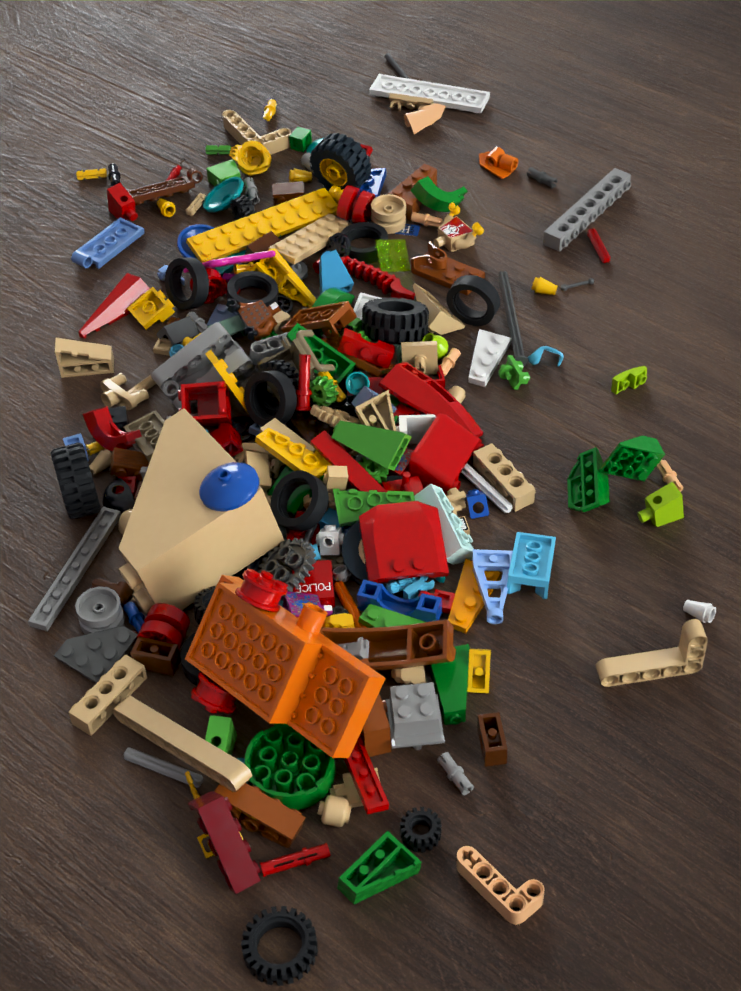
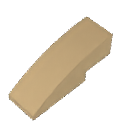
[323,465,348,493]

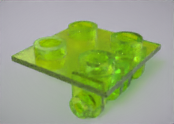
[375,239,411,274]

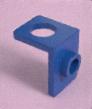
[465,489,489,519]

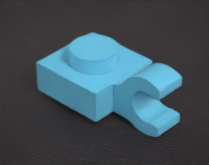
[403,576,435,599]

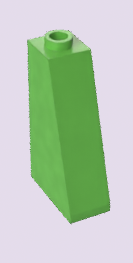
[331,420,412,471]

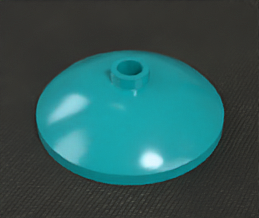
[203,177,244,212]

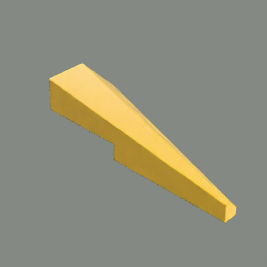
[250,248,317,308]

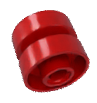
[337,185,375,223]
[137,603,190,649]

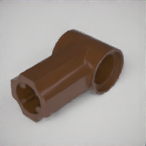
[91,578,134,608]

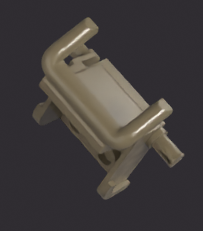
[257,330,335,404]

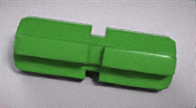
[205,145,231,155]

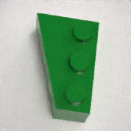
[337,831,422,904]

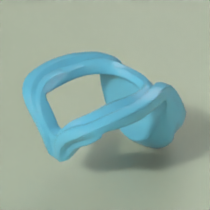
[528,346,564,367]

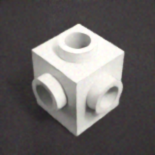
[316,525,345,555]

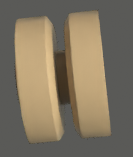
[371,194,406,234]

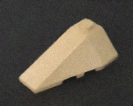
[413,283,465,335]

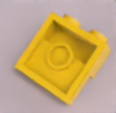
[127,287,175,330]

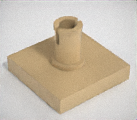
[401,341,438,375]

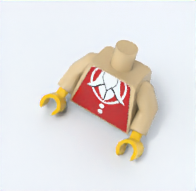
[434,202,484,252]

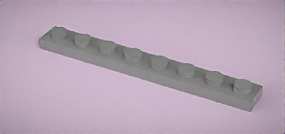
[28,507,121,631]

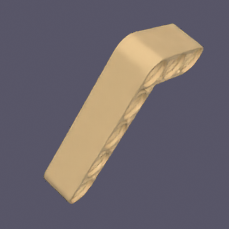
[222,110,291,155]
[595,619,708,687]

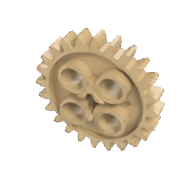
[310,404,362,428]

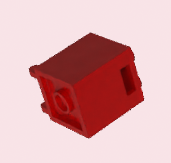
[178,381,232,427]

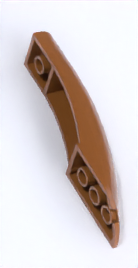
[319,619,456,671]

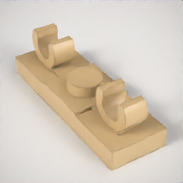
[389,93,434,111]

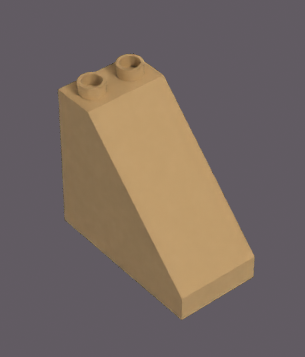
[118,408,285,614]

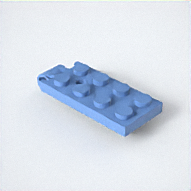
[71,217,145,269]

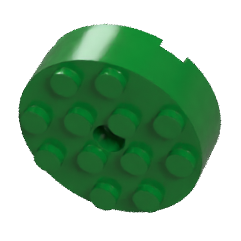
[245,723,336,810]

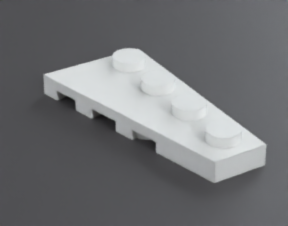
[468,329,511,387]

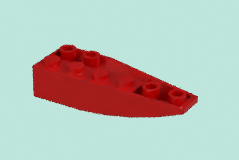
[379,362,484,437]

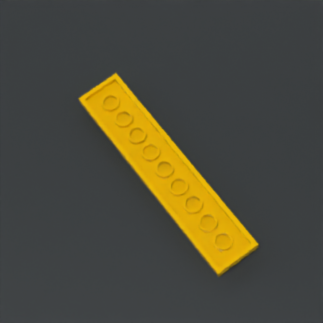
[186,187,338,263]

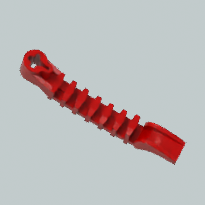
[313,255,415,300]

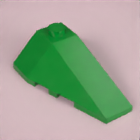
[287,323,355,387]

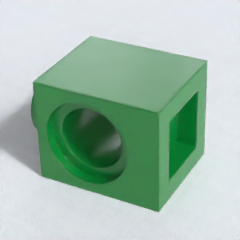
[289,127,312,152]

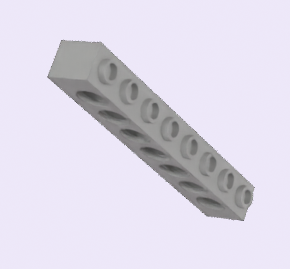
[543,168,631,252]

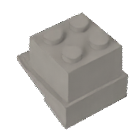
[386,682,445,750]

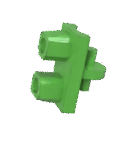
[498,355,530,390]

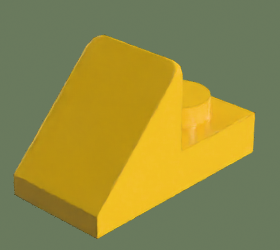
[468,649,491,693]

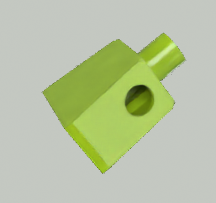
[637,482,684,527]

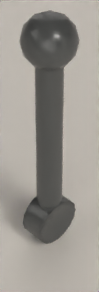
[561,278,594,291]

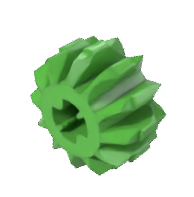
[309,376,339,407]

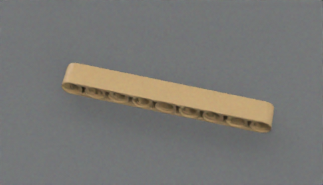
[112,696,252,792]

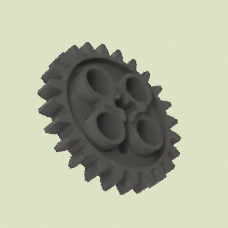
[258,538,316,596]

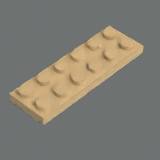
[269,214,351,265]

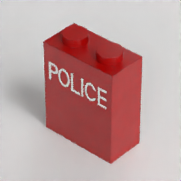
[292,560,335,610]

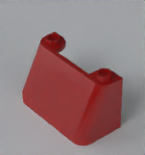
[409,413,484,496]

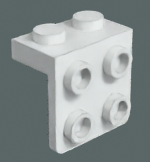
[396,414,436,448]

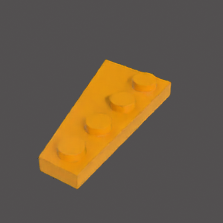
[448,558,502,634]

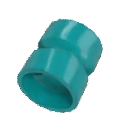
[346,372,370,395]

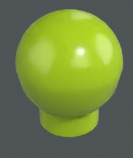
[422,333,449,359]

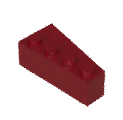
[188,791,261,894]

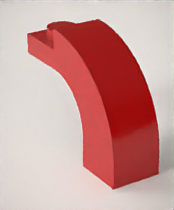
[83,406,142,452]

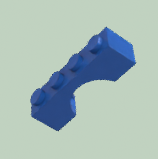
[357,580,442,622]

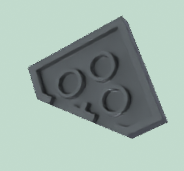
[54,625,138,684]

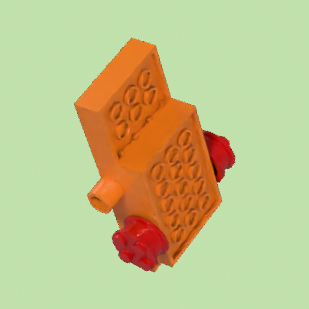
[185,569,386,758]

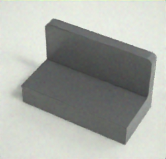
[156,316,199,345]

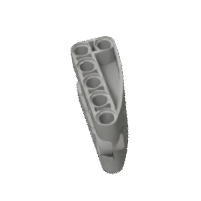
[151,322,256,413]

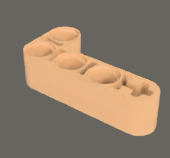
[457,846,544,925]

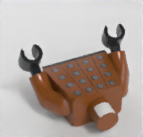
[226,299,281,341]

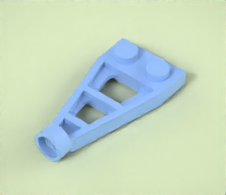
[472,549,513,624]

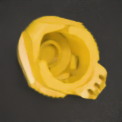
[229,141,271,176]

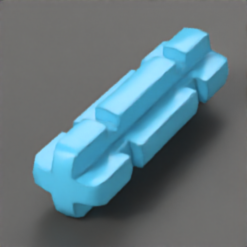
[386,577,419,594]

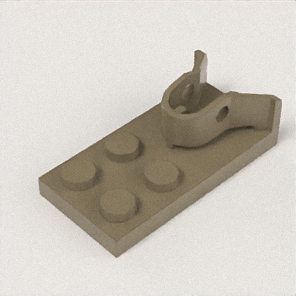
[124,410,165,463]

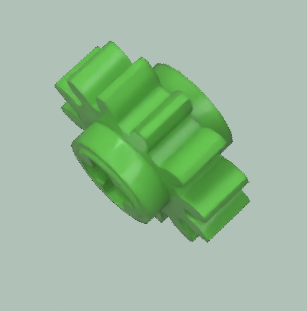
[358,456,389,485]

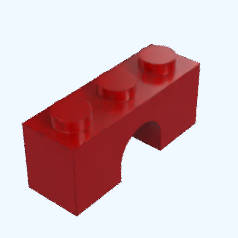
[338,328,395,369]

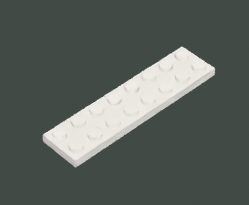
[369,74,490,113]

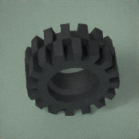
[230,195,257,220]
[400,807,441,853]

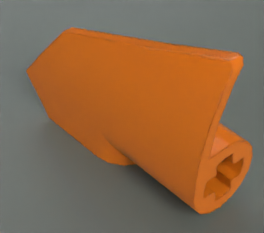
[479,147,518,179]

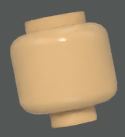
[317,795,352,828]

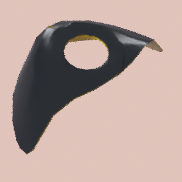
[102,477,135,514]

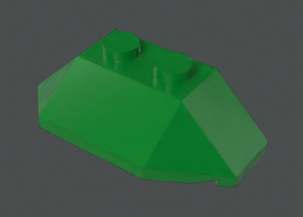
[567,447,610,513]

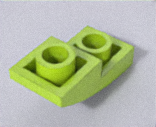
[611,366,647,395]

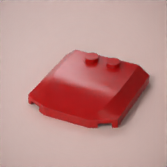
[358,501,449,584]

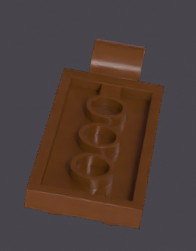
[128,168,203,205]

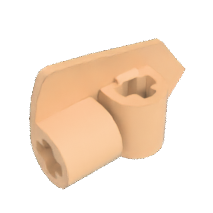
[404,103,445,134]

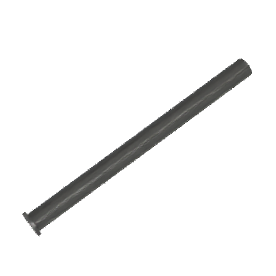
[499,271,528,367]

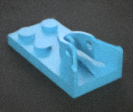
[507,532,556,599]

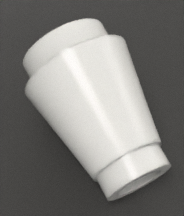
[683,600,716,623]

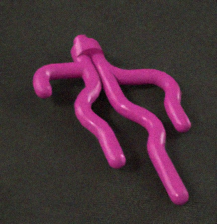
[183,250,276,273]

